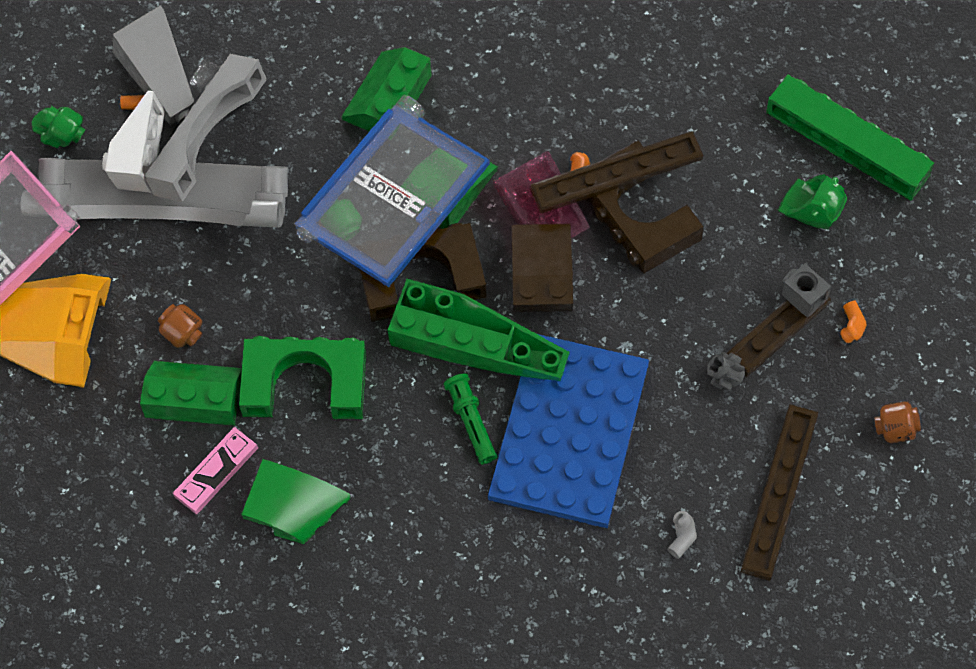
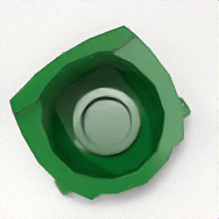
[777,174,847,229]

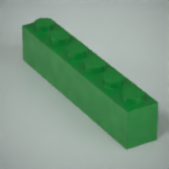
[766,75,934,201]

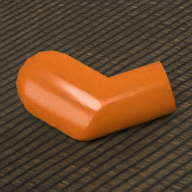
[840,300,867,343]

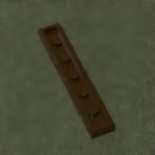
[530,131,704,214]
[741,404,819,581]

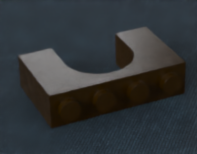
[584,140,704,274]
[355,223,487,322]

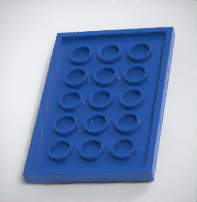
[488,334,649,528]

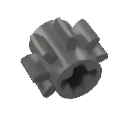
[707,352,745,391]

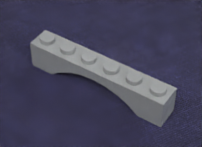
[144,54,267,202]

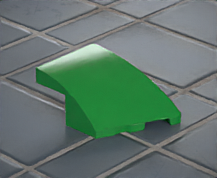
[242,459,351,544]

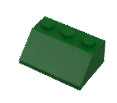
[342,47,431,142]
[140,361,242,426]

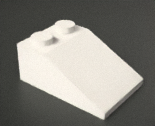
[102,91,165,193]

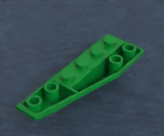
[388,279,570,381]

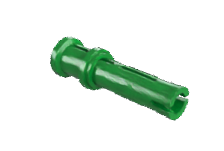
[443,374,498,465]

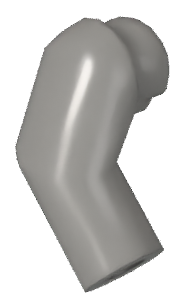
[668,511,697,559]

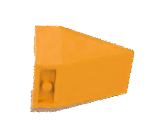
[0,274,111,387]

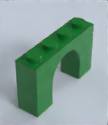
[239,336,366,419]

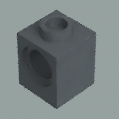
[782,264,832,318]

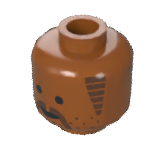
[158,304,203,348]
[875,401,921,443]

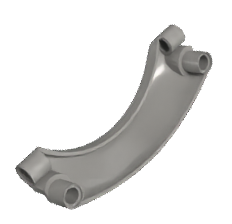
[22,158,288,228]

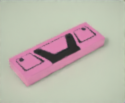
[173,427,258,515]

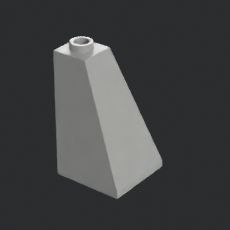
[113,5,195,125]

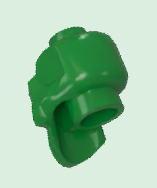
[32,106,86,148]

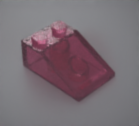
[492,151,590,238]

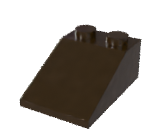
[512,224,573,312]

